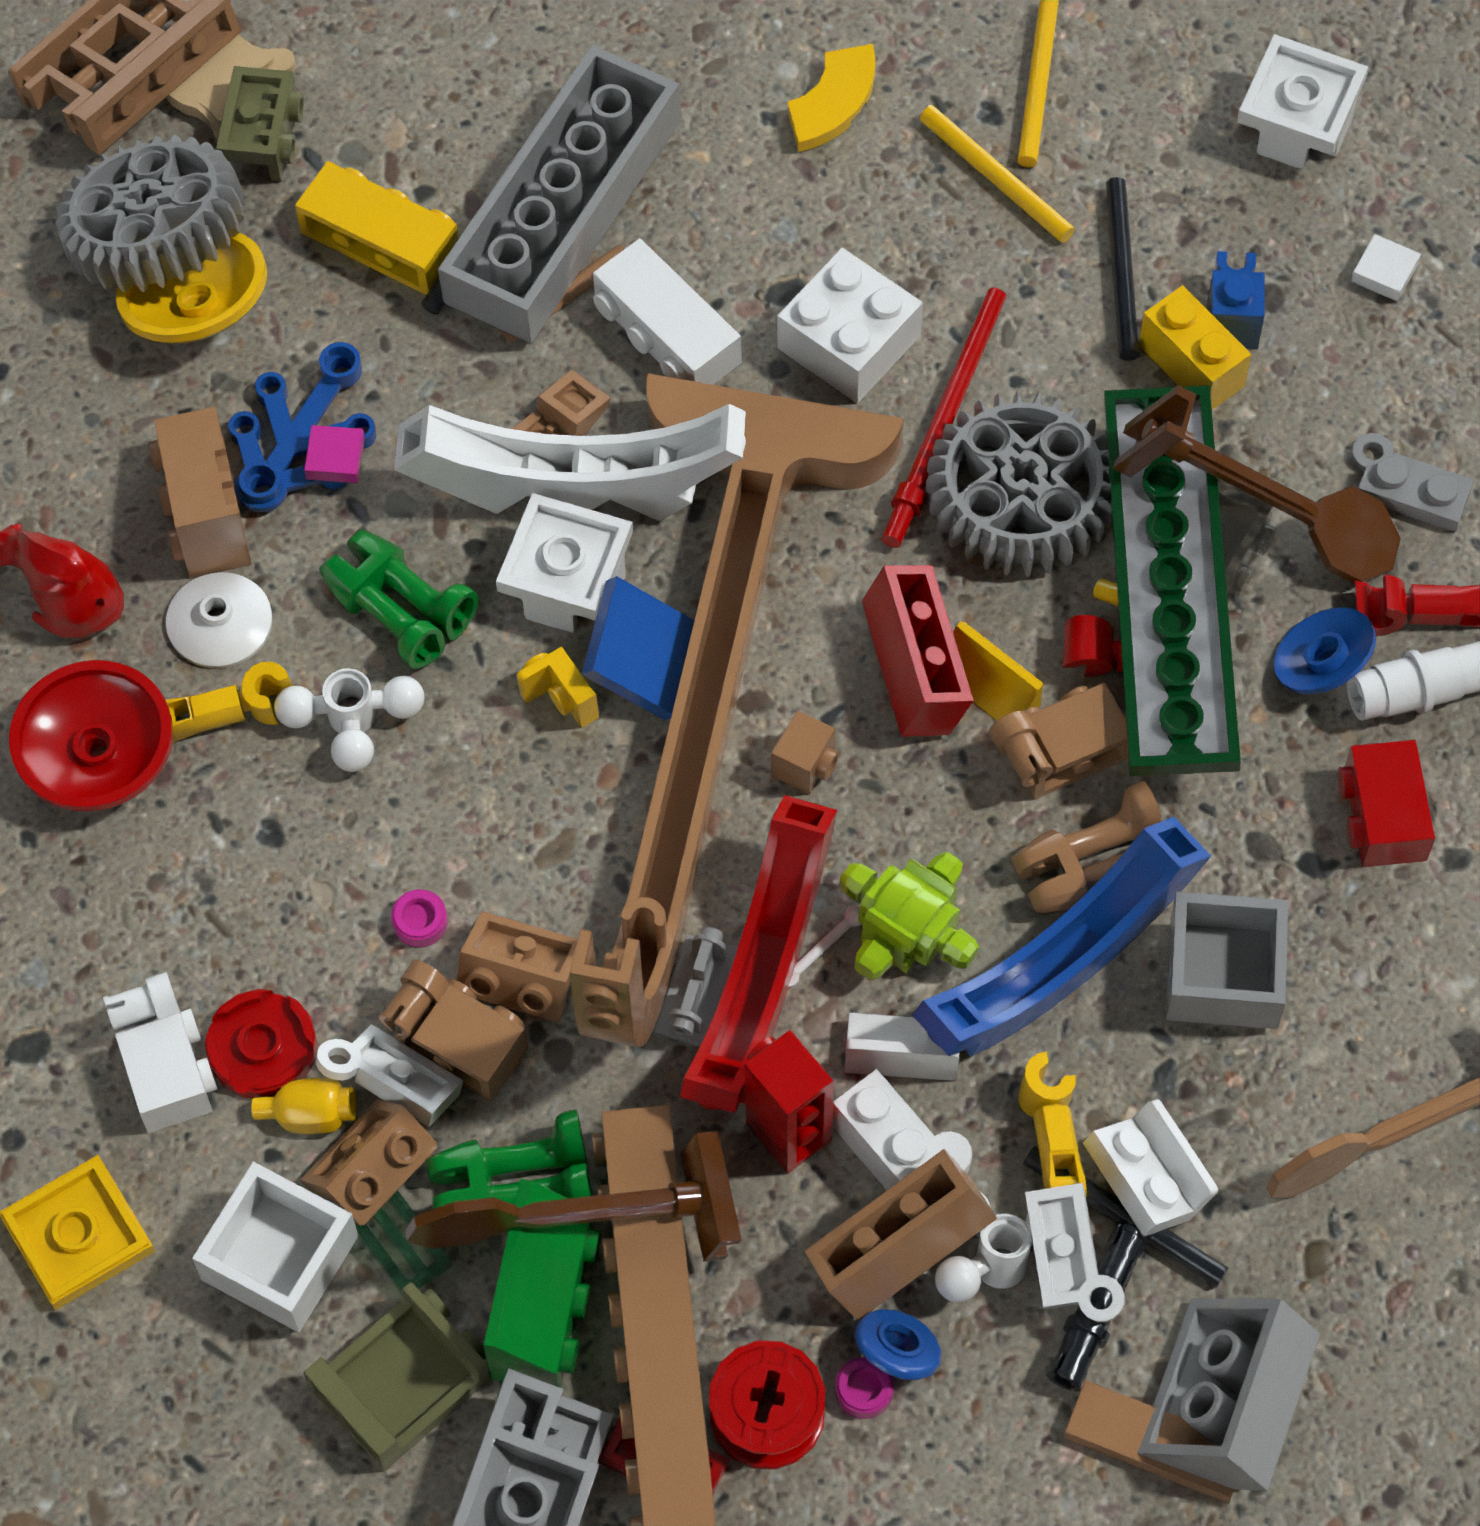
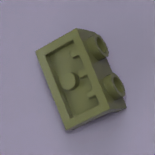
[216,66,304,181]

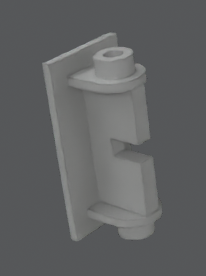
[655,927,738,1047]

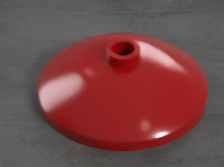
[9,660,173,812]

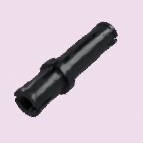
[1047,1223,1148,1392]

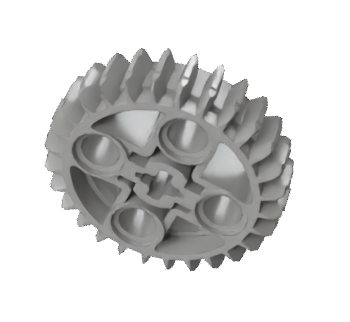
[55,135,245,292]
[926,391,1112,577]

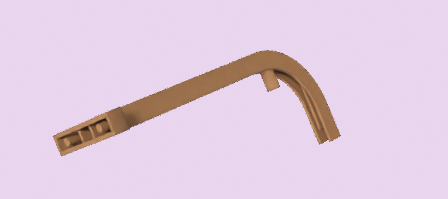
[570,373,904,1047]

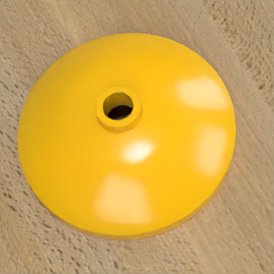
[116,233,267,344]

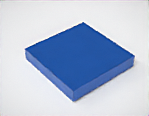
[582,576,695,720]

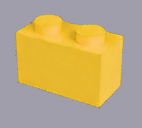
[1139,285,1252,410]

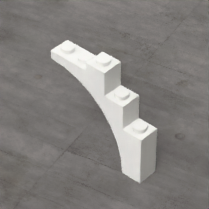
[394,404,746,521]

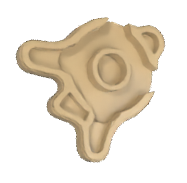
[166,34,296,143]

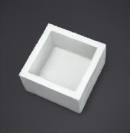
[777,248,923,404]
[192,1162,359,1333]

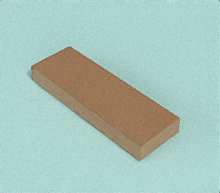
[1064,1380,1234,1503]

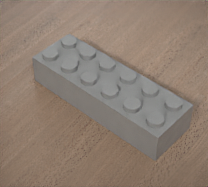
[438,45,682,344]

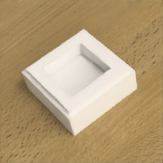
[1351,234,1421,302]

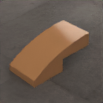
[512,369,611,436]

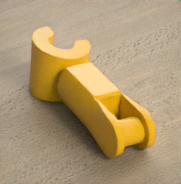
[165,661,293,743]
[1018,1051,1087,1195]

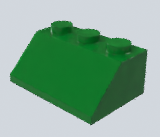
[484,1179,601,1388]

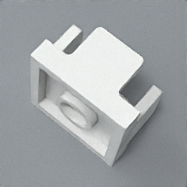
[1237,34,1369,169]
[496,493,633,633]

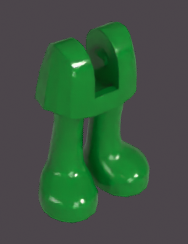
[319,528,479,669]
[425,1109,593,1209]

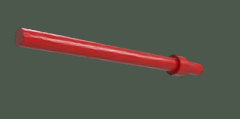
[881,287,1007,548]

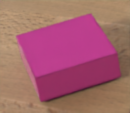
[304,425,365,483]

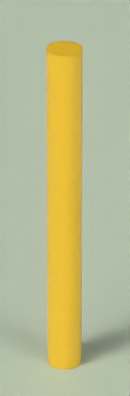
[1017,0,1059,168]
[919,105,1075,243]

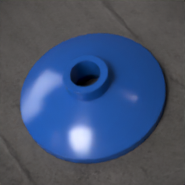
[1274,607,1376,694]

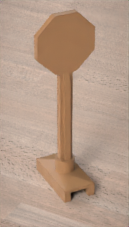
[1266,1077,1480,1198]

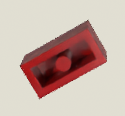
[1338,740,1435,867]

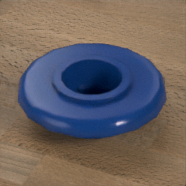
[854,1309,942,1380]

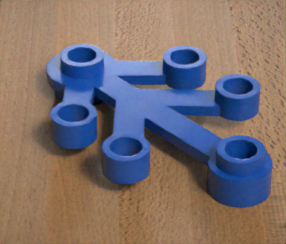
[228,342,376,512]

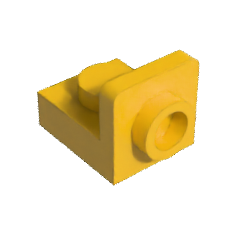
[516,646,599,728]

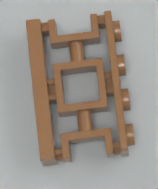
[8,0,241,155]

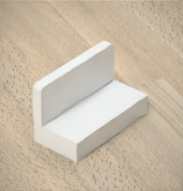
[845,1013,959,1081]

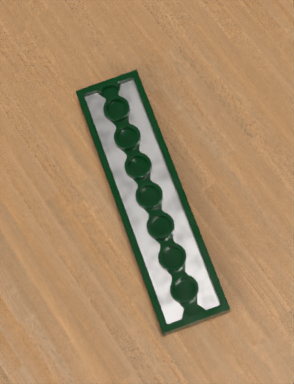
[1104,385,1241,776]

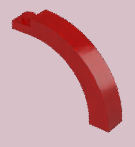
[680,795,837,1113]

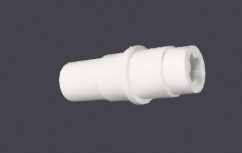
[1347,641,1480,721]

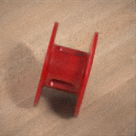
[709,1340,825,1469]

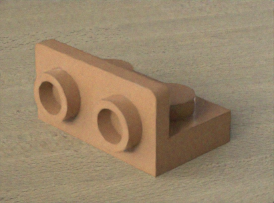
[457,911,578,1022]
[300,1099,437,1225]

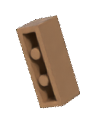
[805,1149,998,1320]

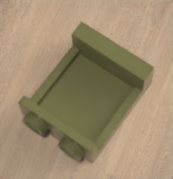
[303,1282,490,1472]

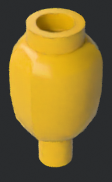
[251,1077,357,1134]

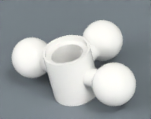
[274,668,425,772]
[935,1192,1033,1303]

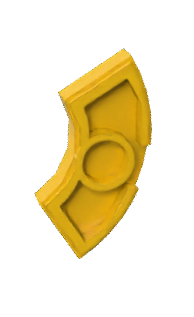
[787,43,875,152]

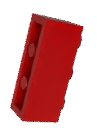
[861,565,974,737]
[744,1030,834,1174]

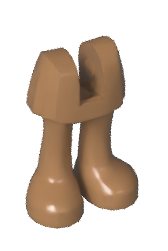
[1011,780,1161,914]

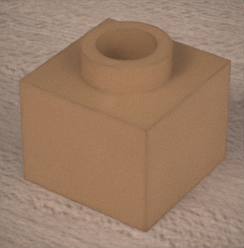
[771,710,840,795]

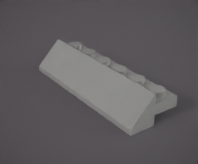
[452,1368,613,1526]

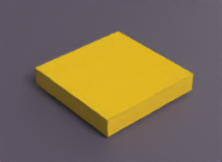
[0,1155,156,1311]

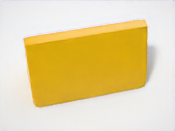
[953,621,1043,721]

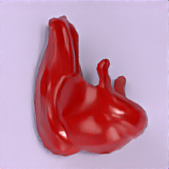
[0,523,124,638]

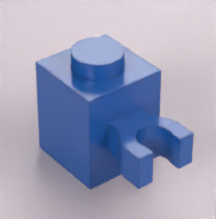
[1207,251,1265,349]

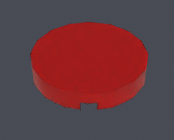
[204,989,318,1098]

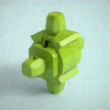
[839,852,979,980]

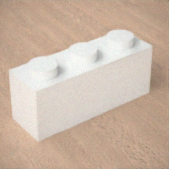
[593,238,742,385]

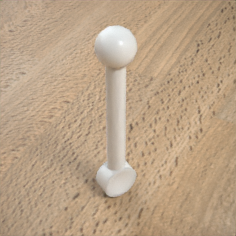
[788,905,861,989]

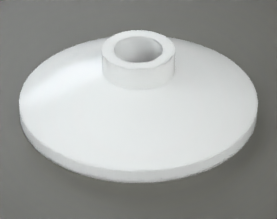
[166,572,272,669]

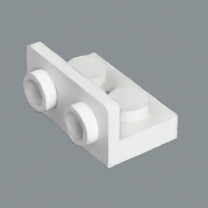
[1083,1099,1218,1237]

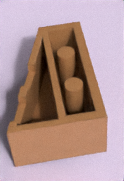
[148,406,252,578]

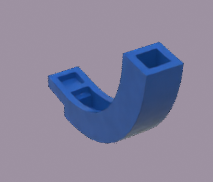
[912,817,1211,1056]

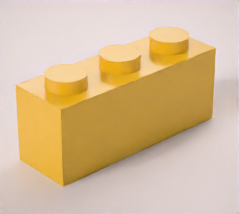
[295,160,459,295]

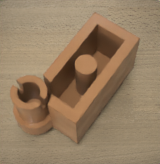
[989,682,1128,800]
[378,960,528,1102]

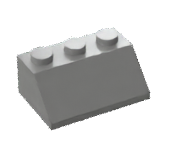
[1137,1298,1320,1491]

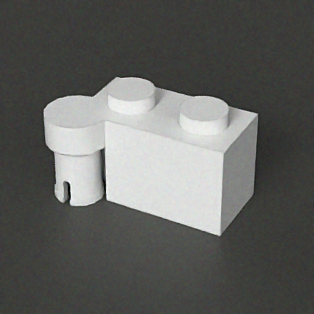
[103,972,217,1133]
[832,1069,972,1190]

